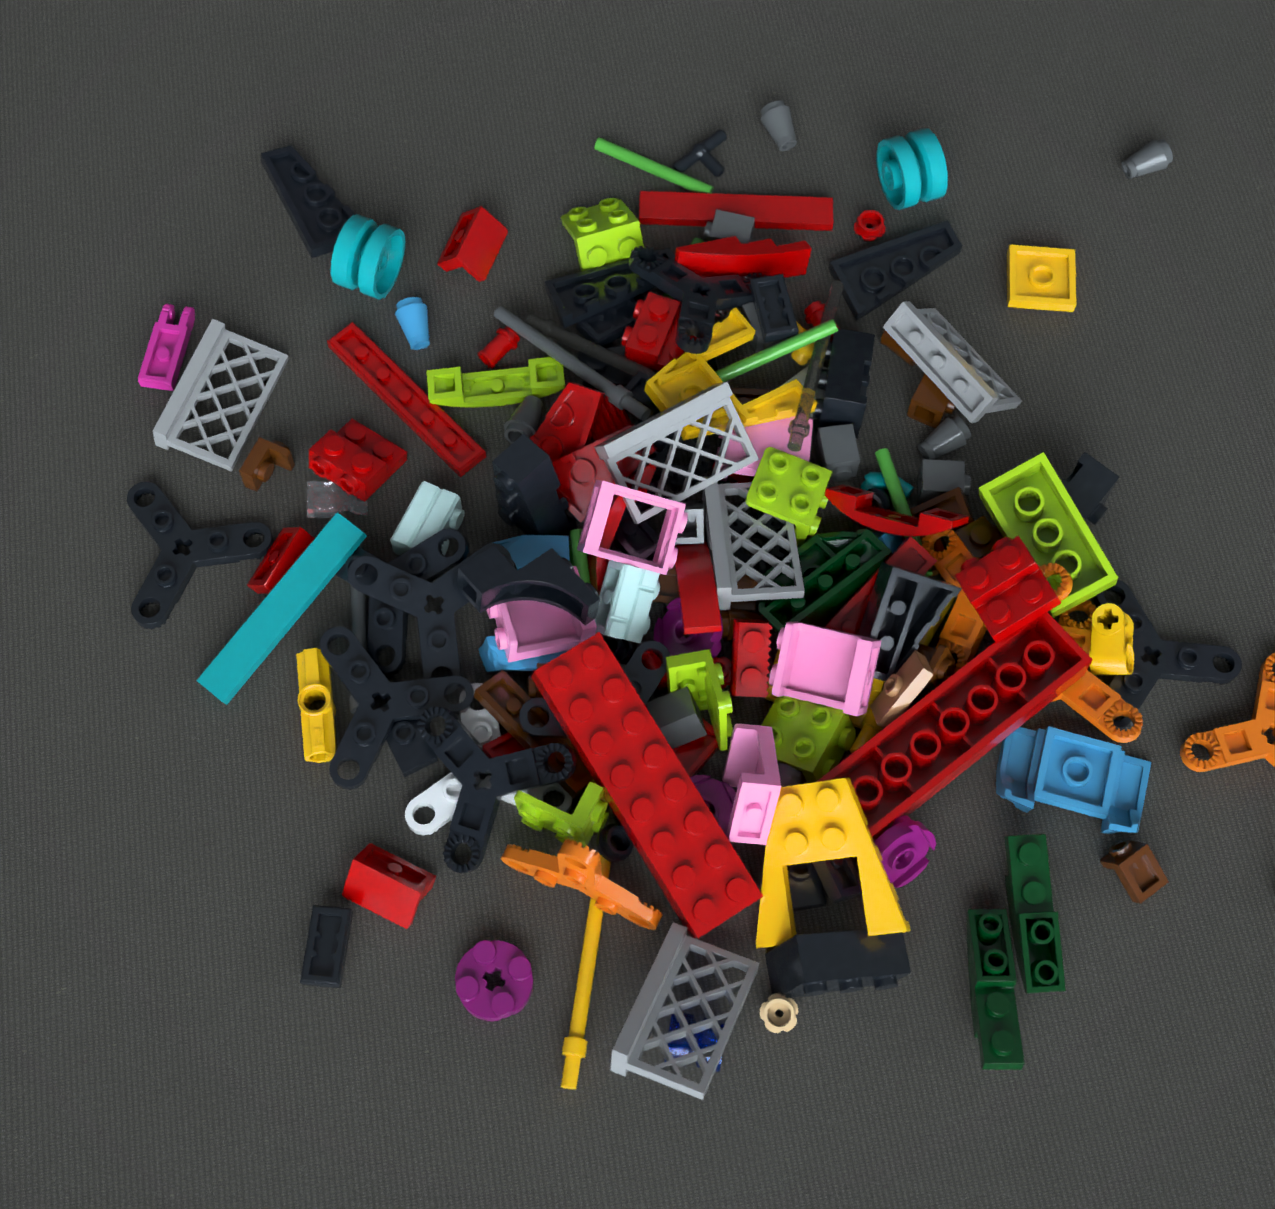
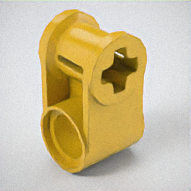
[1089,603,1134,675]

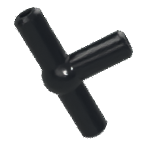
[673,129,727,177]

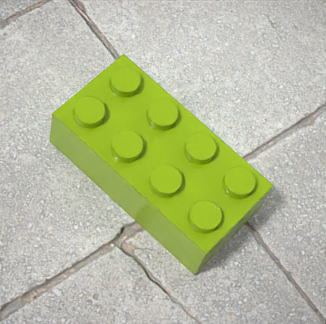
[979,452,1118,618]

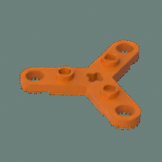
[922,529,1073,674]
[1051,600,1143,743]
[1180,653,1275,772]
[501,839,663,930]

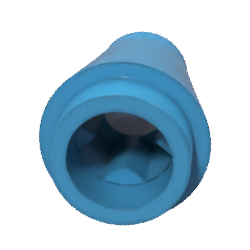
[395,297,430,350]

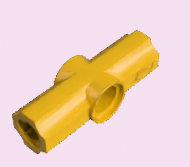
[296,648,337,763]

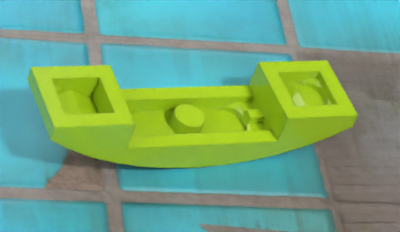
[426,357,565,408]

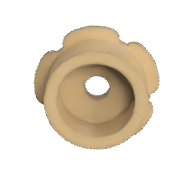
[760,993,799,1033]

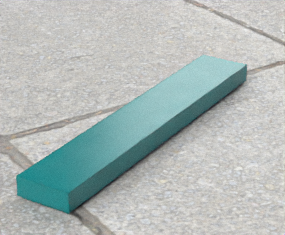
[196,512,367,705]

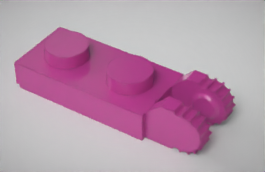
[138,304,195,391]

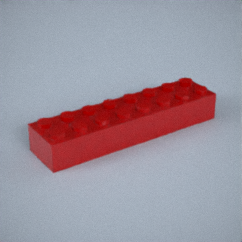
[816,612,1093,840]
[531,632,763,939]

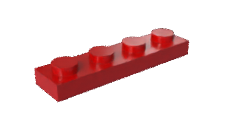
[823,536,937,635]

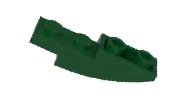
[1004,834,1066,993]
[967,909,1025,1070]

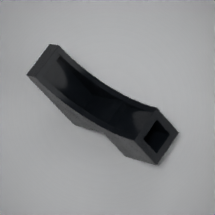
[457,545,600,625]

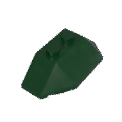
[758,529,892,634]

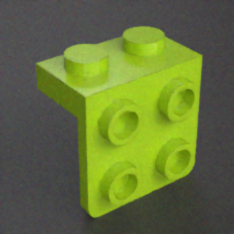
[561,198,644,271]
[745,447,832,546]
[666,649,733,751]
[761,696,856,783]
[514,781,609,847]

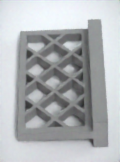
[883,301,1022,423]
[153,319,289,472]
[594,382,759,524]
[702,476,805,610]
[610,922,759,1100]

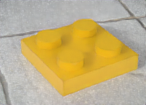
[1007,245,1076,312]

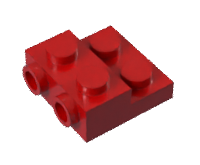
[621,292,700,371]
[309,419,407,502]
[954,535,1062,643]

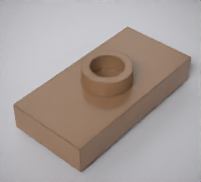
[870,650,934,728]

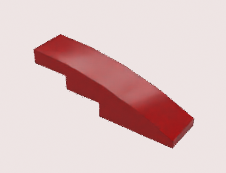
[674,236,812,278]

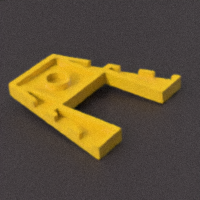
[644,308,817,440]
[756,778,911,948]

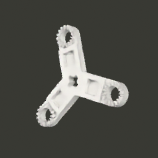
[405,683,573,836]

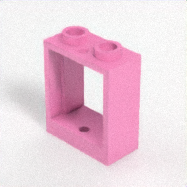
[577,480,688,575]

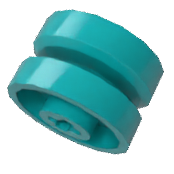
[876,128,948,210]
[331,214,406,300]

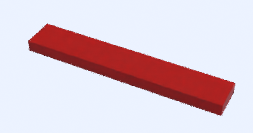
[639,191,833,231]
[327,322,486,478]

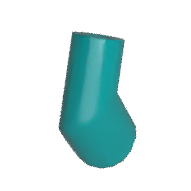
[860,472,914,500]

